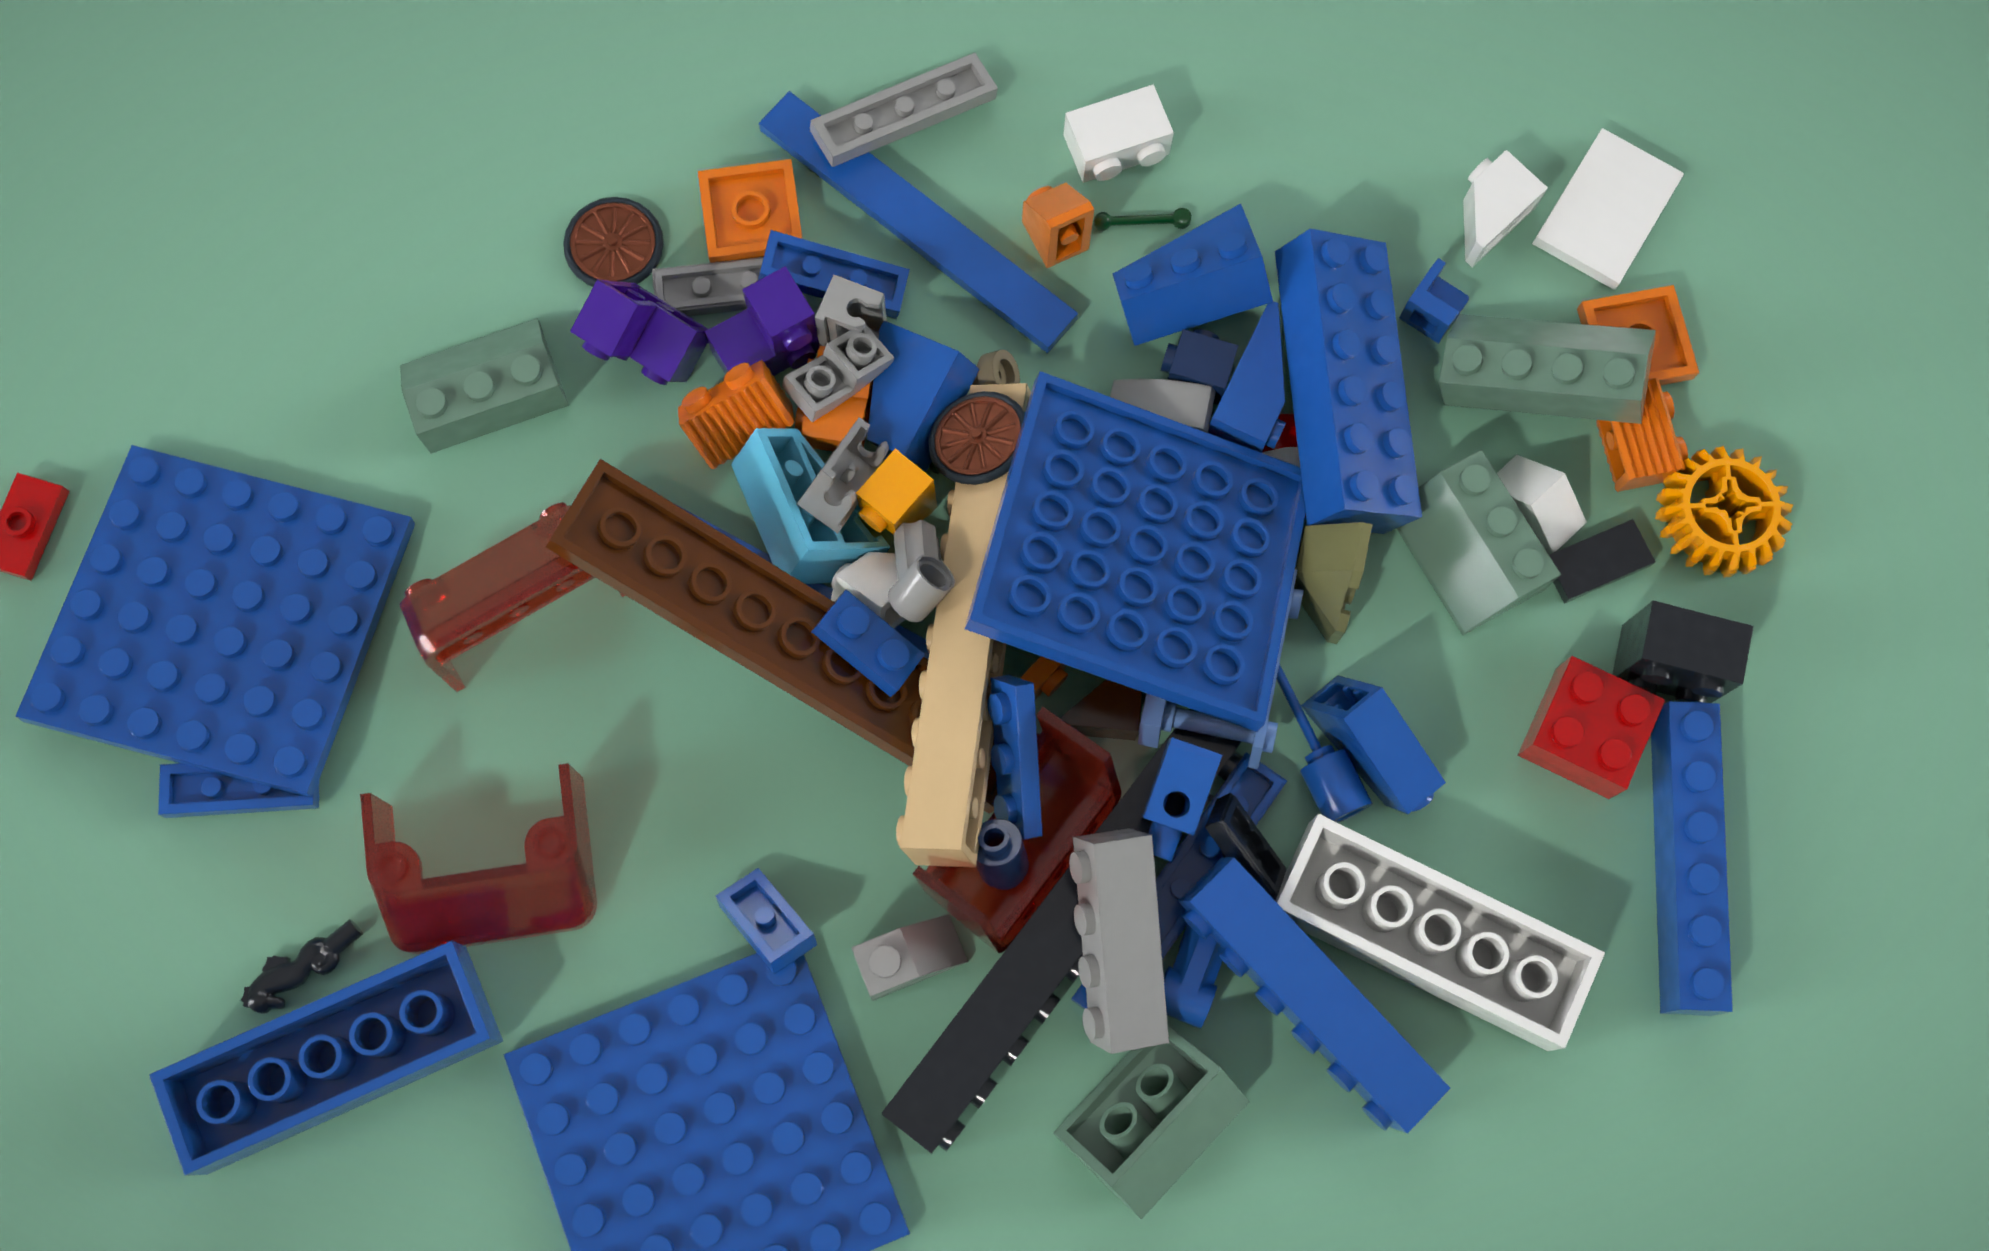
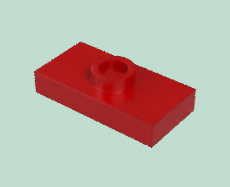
[0,472,70,581]

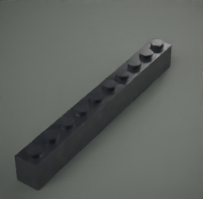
[881,709,1243,1154]

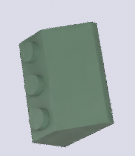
[400,318,569,453]
[1396,450,1561,635]
[1054,1026,1249,1219]

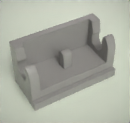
[815,275,887,346]
[797,417,889,534]

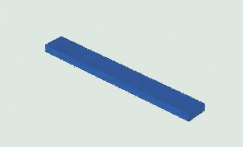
[759,91,1078,354]

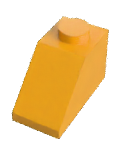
[856,448,937,535]

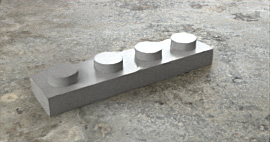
[810,53,998,167]

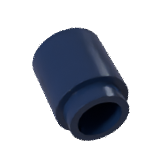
[976,819,1029,890]

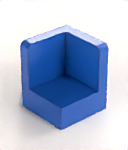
[1399,258,1469,344]

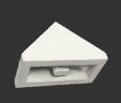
[1497,455,1587,555]

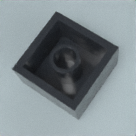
[1612,600,1754,703]

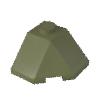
[1294,522,1373,644]

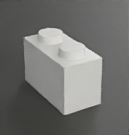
[1063,84,1174,183]

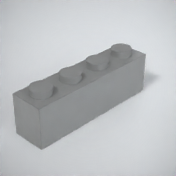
[1069,828,1169,1054]

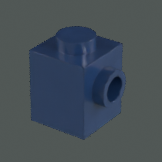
[1160,329,1239,405]

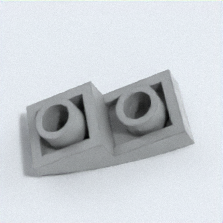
[782,325,894,422]
[1110,379,1216,433]

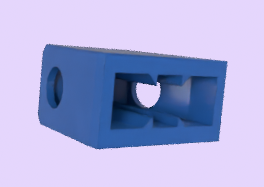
[1142,737,1222,861]

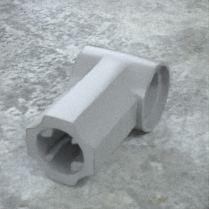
[888,520,955,623]

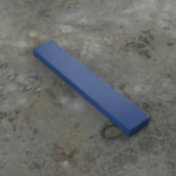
[1071,752,1287,1009]

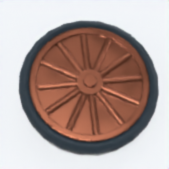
[563,197,664,287]
[928,391,1025,485]

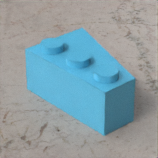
[731,428,890,584]

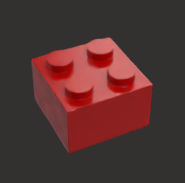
[1517,656,1665,799]

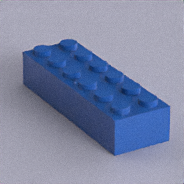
[1275,228,1422,534]
[149,941,504,1175]

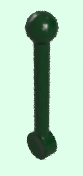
[1093,208,1192,231]

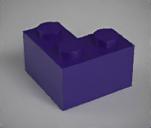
[705,266,820,376]
[570,279,708,385]

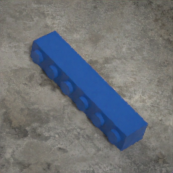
[1651,701,1733,1016]
[1178,857,1451,1134]

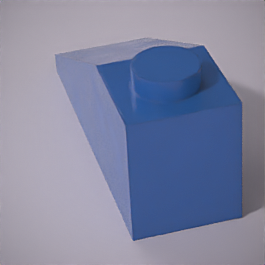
[1208,301,1286,453]

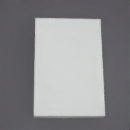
[1532,128,1685,290]

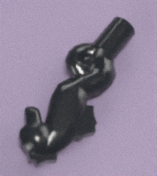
[240,919,363,1014]

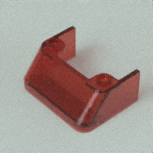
[400,502,625,692]
[912,707,1122,953]
[360,763,597,954]

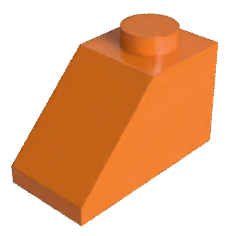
[1022,182,1094,268]

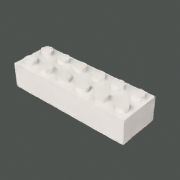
[1275,814,1605,1051]

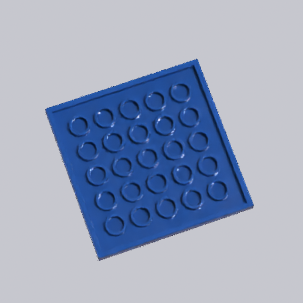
[964,371,1306,732]
[16,445,415,798]
[504,953,910,1251]

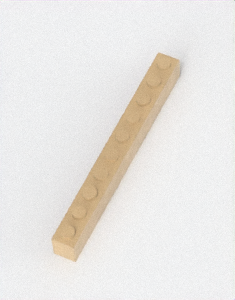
[896,383,1031,867]

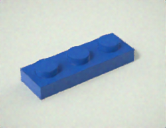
[758,230,910,319]
[988,675,1042,839]
[158,763,319,818]

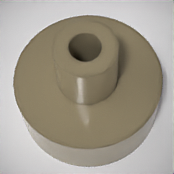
[972,349,1020,385]

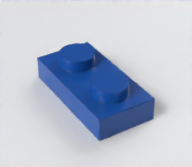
[811,589,925,697]
[715,868,817,974]

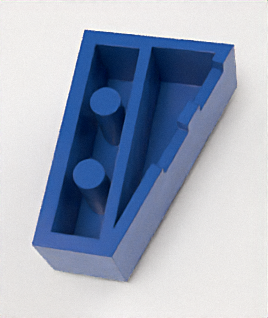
[1113,203,1273,346]

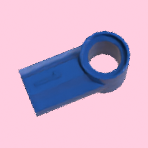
[1164,924,1223,1029]

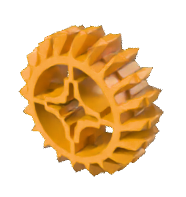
[1655,446,1793,578]

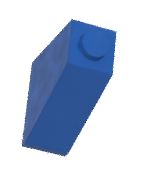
[867,320,980,472]
[1301,675,1446,814]

